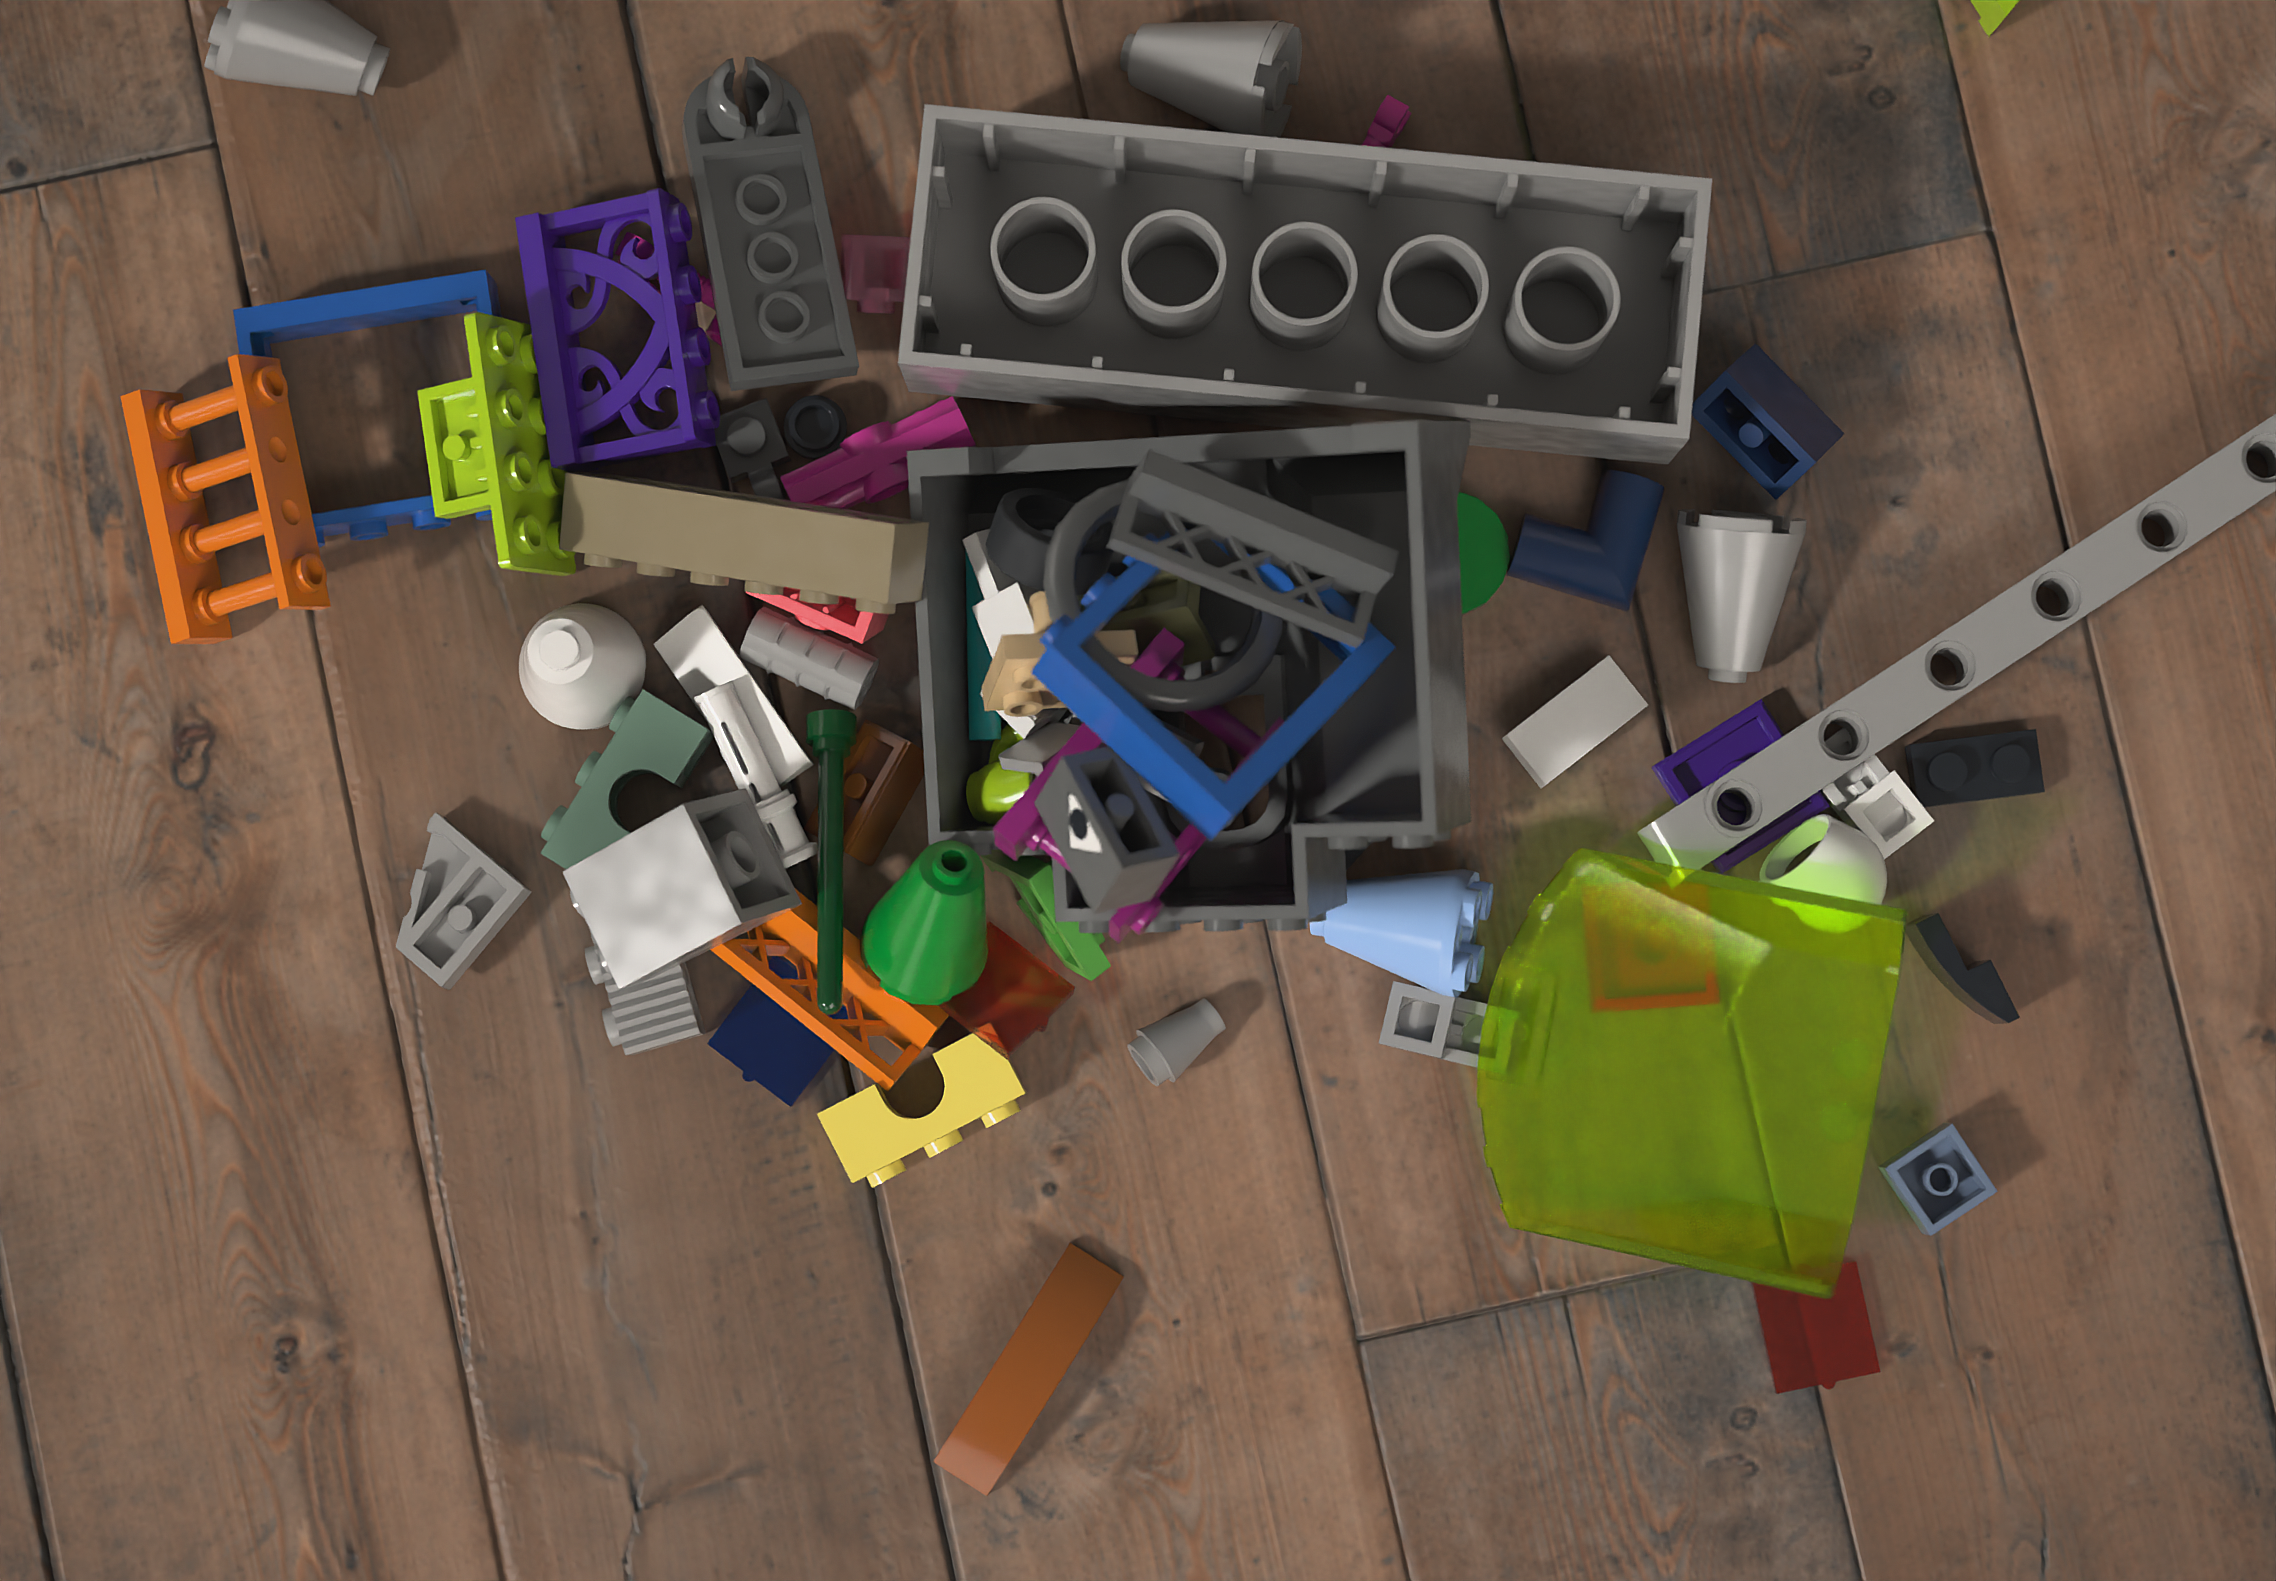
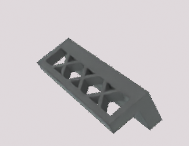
[1107,450,1399,648]

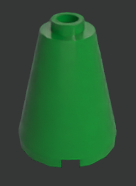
[860,840,988,1005]

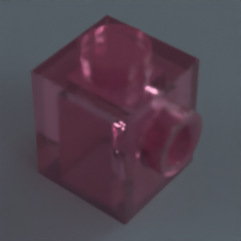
[841,234,911,313]

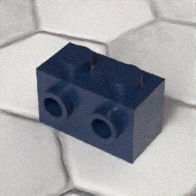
[1692,343,1845,500]

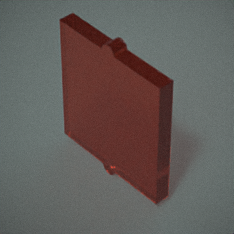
[937,921,1075,1060]
[1751,1261,1881,1394]

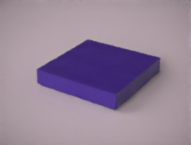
[1651,699,1830,874]

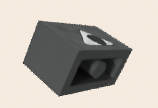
[1034,746,1180,914]

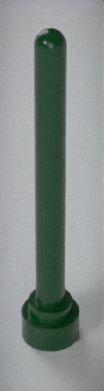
[806,709,857,1015]

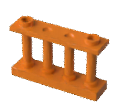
[120,354,331,644]

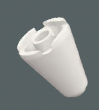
[519,603,646,729]

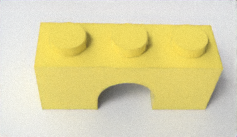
[817,1024,1027,1188]

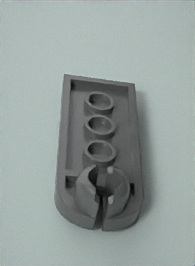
[682,57,859,391]

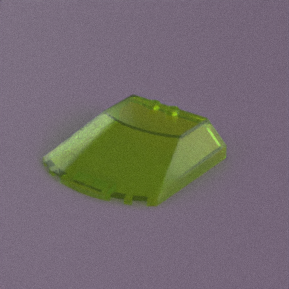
[1477,847,1907,1299]

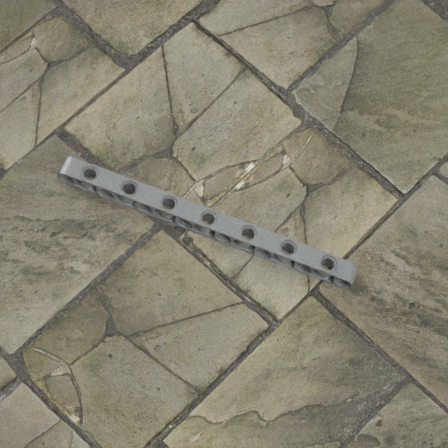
[1637,414,2276,886]

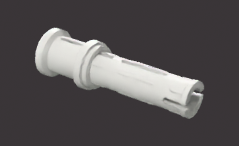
[694,681,818,869]

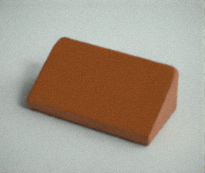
[803,719,925,866]

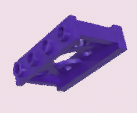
[515,188,720,473]

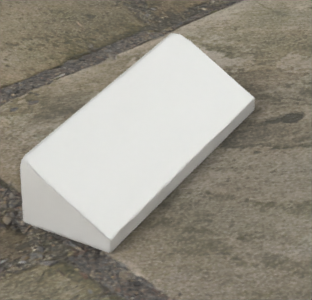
[653,605,814,788]

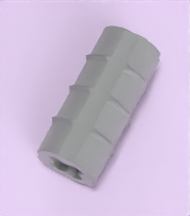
[739,606,879,710]

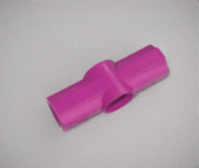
[780,396,976,509]

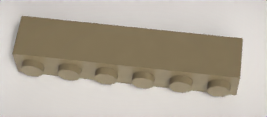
[559,472,929,614]

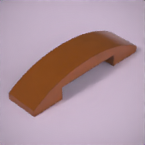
[933,1242,1124,1496]

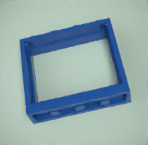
[233,269,502,547]
[1031,528,1396,841]

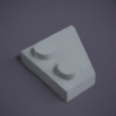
[396,812,532,990]

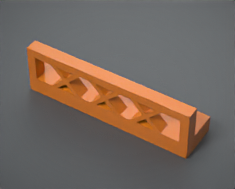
[710,889,951,1092]

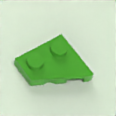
[981,849,1111,981]

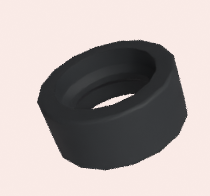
[985,488,1114,595]

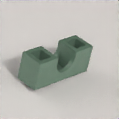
[540,689,714,869]

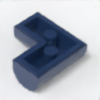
[1506,470,1665,612]

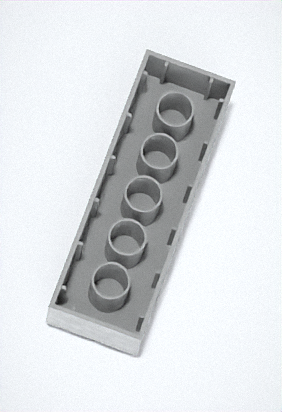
[898,104,1712,464]

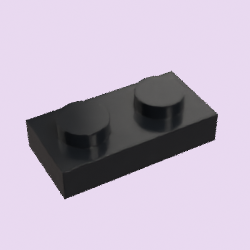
[1905,729,2045,808]

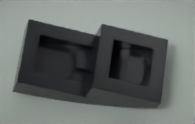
[1902,913,2020,1024]

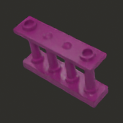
[993,628,1285,944]

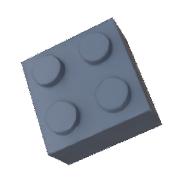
[1878,1123,1998,1236]

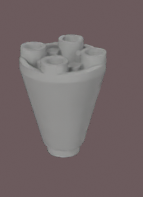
[204,0,391,96]

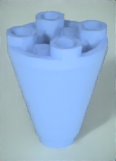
[1310,869,1493,998]

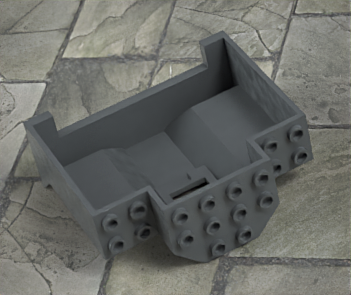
[907,420,1471,933]

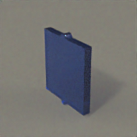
[707,956,848,1107]

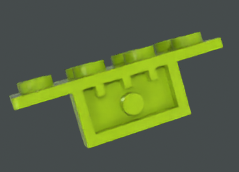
[417,312,576,576]

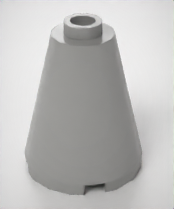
[1120,20,1302,138]
[1677,509,1807,683]

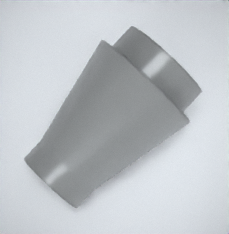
[1127,998,1226,1086]

